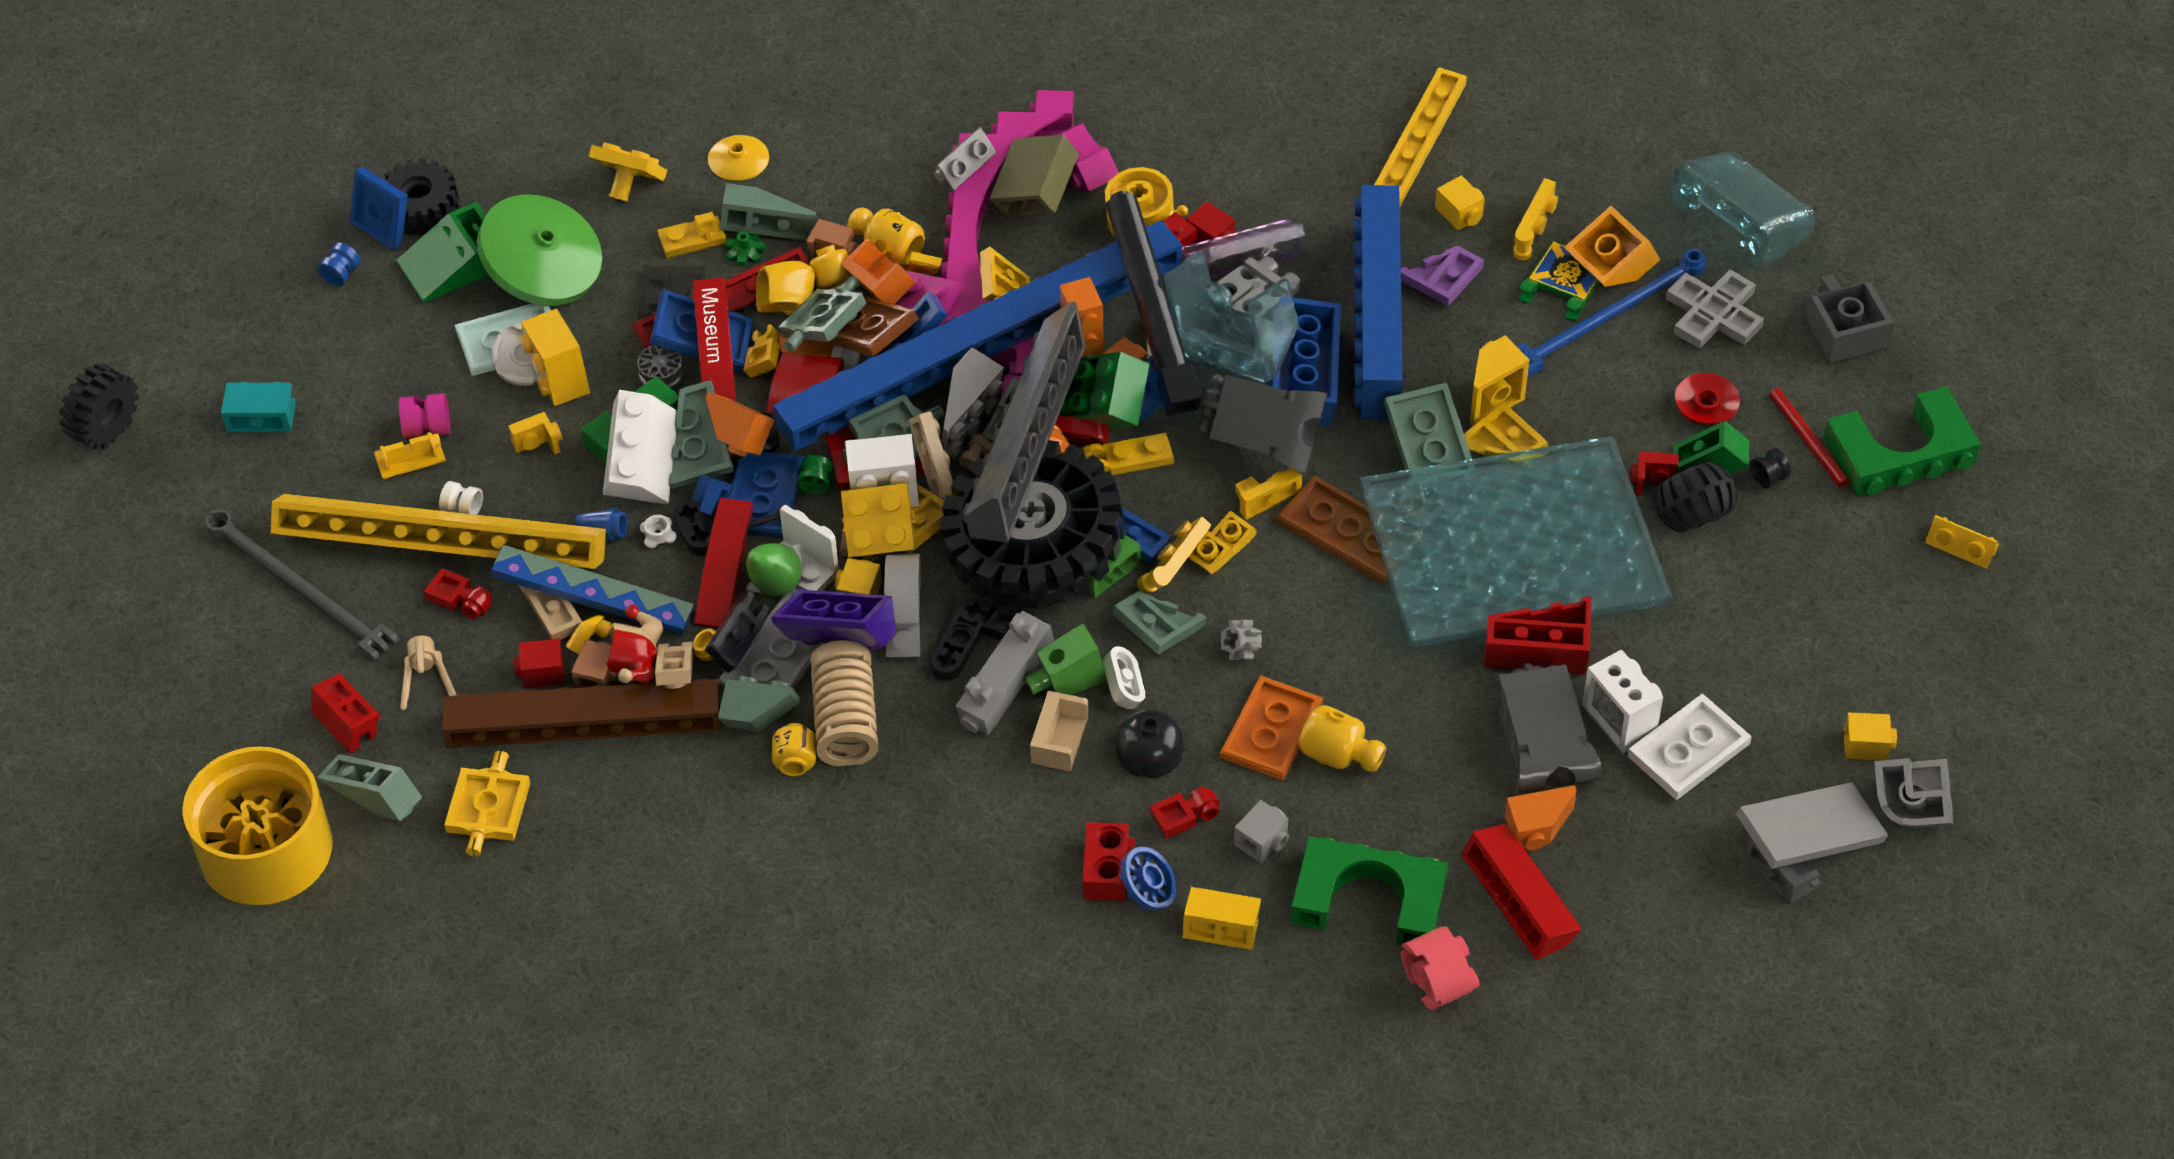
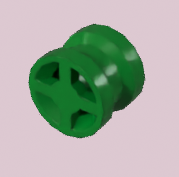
[797,455,833,495]

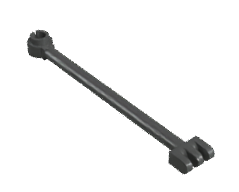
[205,510,399,662]

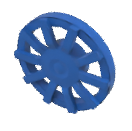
[1119,847,1177,911]

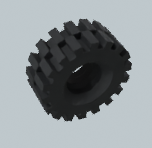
[383,158,460,235]
[59,363,139,450]

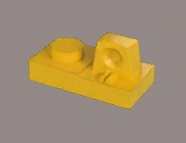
[657,211,726,259]
[1235,468,1302,520]

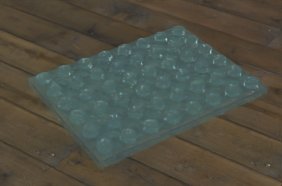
[1359,436,1672,648]

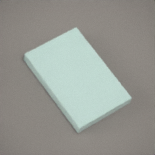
[455,303,551,376]

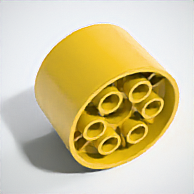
[183,747,332,905]

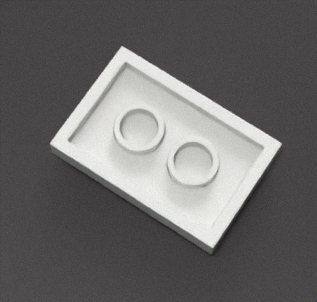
[1627,694,1752,800]

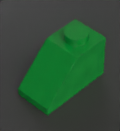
[1673,421,1750,475]

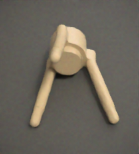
[400,636,457,710]

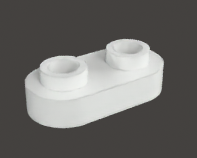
[1103,646,1145,709]

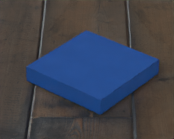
[349,167,408,250]

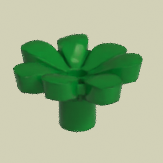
[725,232,766,267]

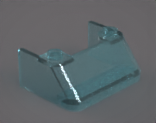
[1163,252,1298,385]

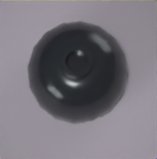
[1116,710,1184,778]

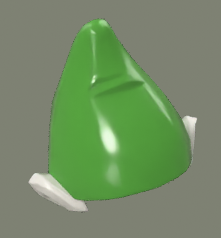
[745,543,803,597]

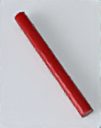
[1769,388,1850,488]

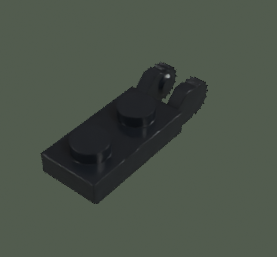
[705,589,769,673]

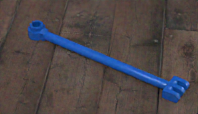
[1517,249,1706,378]

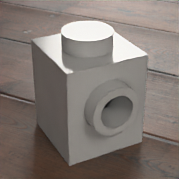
[1234,800,1289,863]

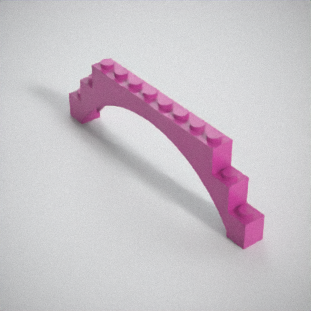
[941,90,1074,376]

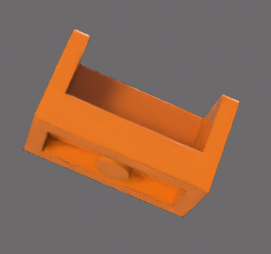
[841,239,916,304]

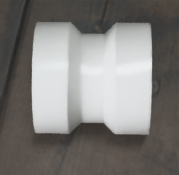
[439,481,483,515]

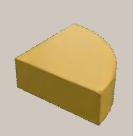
[907,251,942,276]

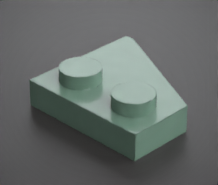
[1113,591,1207,655]

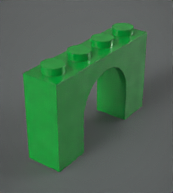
[1823,386,1981,496]
[1291,836,1448,946]

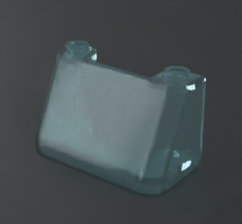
[1670,151,1815,271]

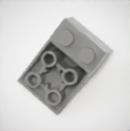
[941,347,1004,459]

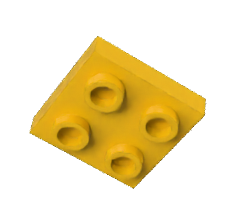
[588,143,667,202]

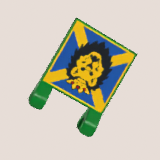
[1518,241,1599,322]

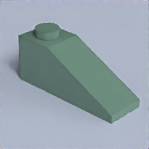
[720,183,816,241]
[317,754,422,821]

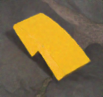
[1188,511,1257,574]

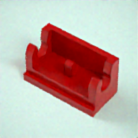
[311,673,380,754]

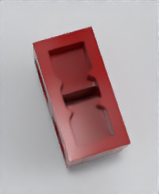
[1083,822,1135,901]

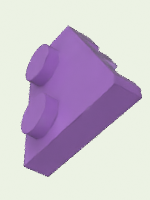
[1401,246,1484,306]

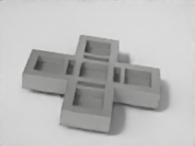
[1666,269,1764,349]

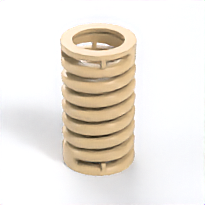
[810,640,879,766]

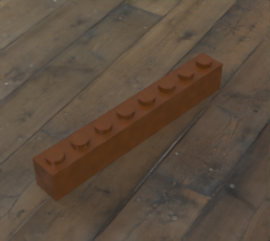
[442,678,721,748]

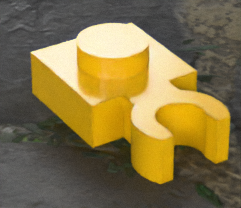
[743,324,780,378]

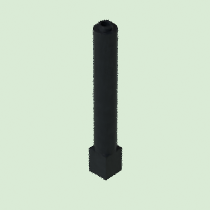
[1106,191,1203,416]

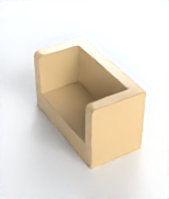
[1030,691,1088,772]

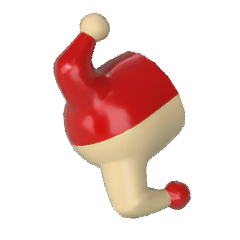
[606,604,663,684]

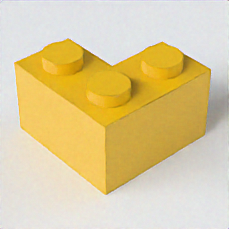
[519,309,590,407]

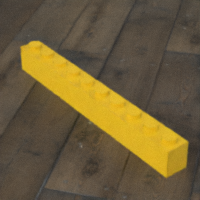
[270,494,606,569]

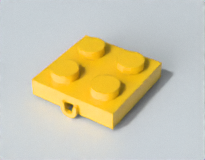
[841,483,916,558]

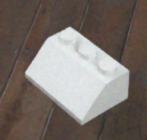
[603,390,677,504]

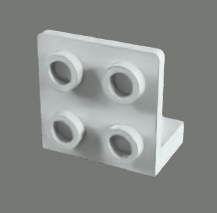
[780,505,839,591]

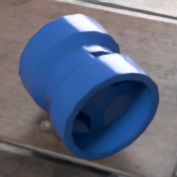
[317,242,361,287]

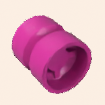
[399,393,450,439]

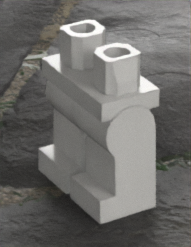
[1205,255,1300,342]

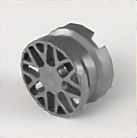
[637,345,684,390]

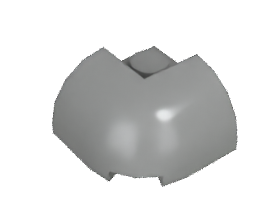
[1874,758,1953,828]

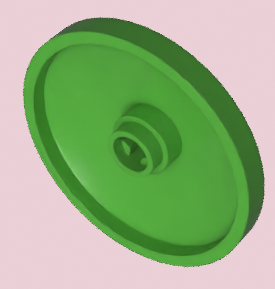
[477,194,602,306]

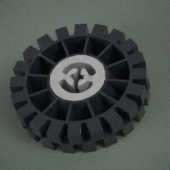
[941,440,1126,608]

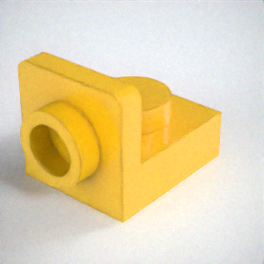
[508,412,562,455]

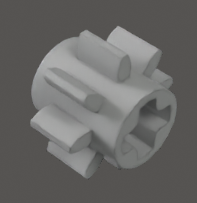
[1221,619,1262,660]

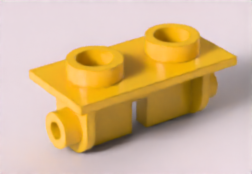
[374,432,446,480]
[1925,515,1999,569]

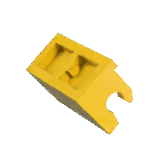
[1182,887,1261,950]

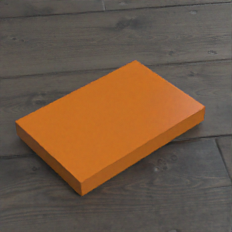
[1220,675,1323,781]

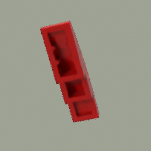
[694,498,753,629]

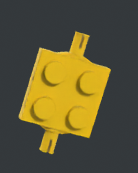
[444,750,531,857]

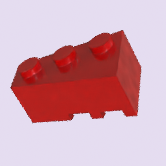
[1484,596,1592,674]

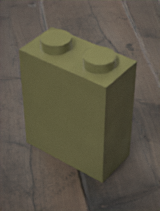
[990,134,1079,217]

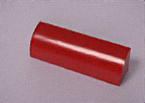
[1461,823,1582,960]

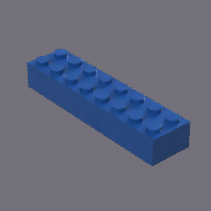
[1353,185,1402,420]

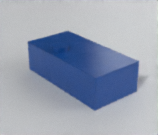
[1268,296,1341,426]

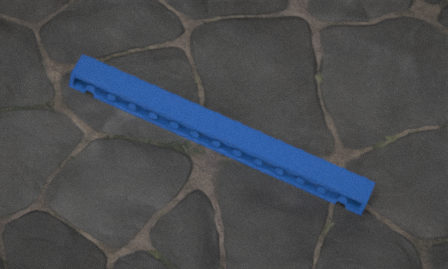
[773,220,1182,452]

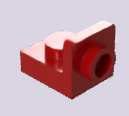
[1629,451,1679,496]

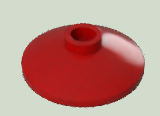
[1675,373,1740,426]

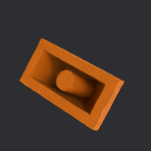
[706,392,775,457]
[1505,785,1577,851]

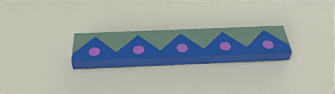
[491,545,694,636]

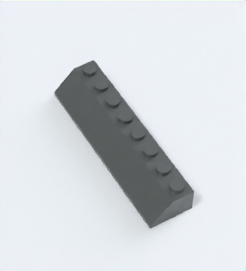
[963,302,1086,543]

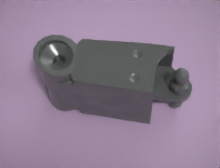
[1199,374,1327,473]
[1497,663,1603,793]

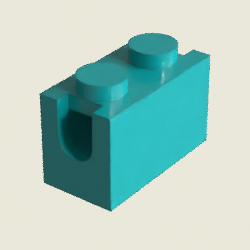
[221,382,296,432]

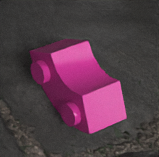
[1058,123,1119,192]

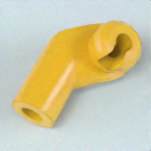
[565,615,612,654]

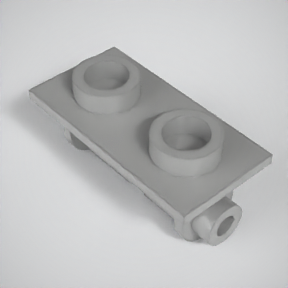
[934,127,996,190]

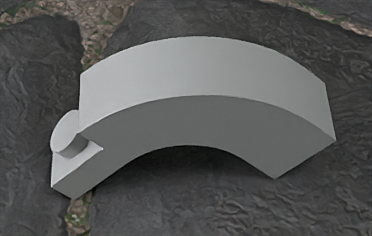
[884,553,921,657]

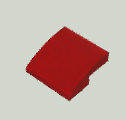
[766,353,845,415]

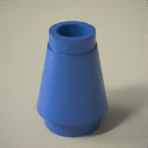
[576,508,627,541]

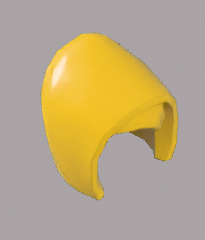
[756,261,815,315]

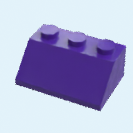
[771,589,896,649]

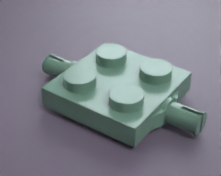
[779,276,867,352]
[842,394,945,462]

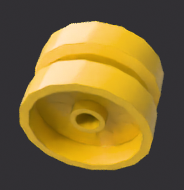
[1105,167,1174,238]

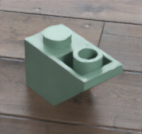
[718,676,800,732]

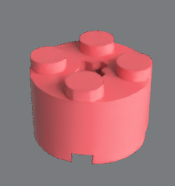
[1401,926,1480,1010]

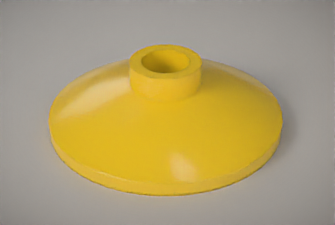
[708,135,769,181]

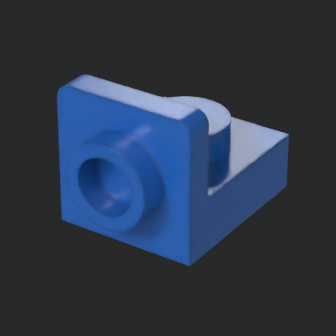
[692,475,732,515]

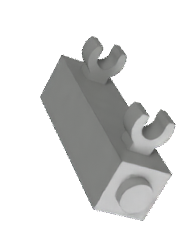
[956,611,1054,735]

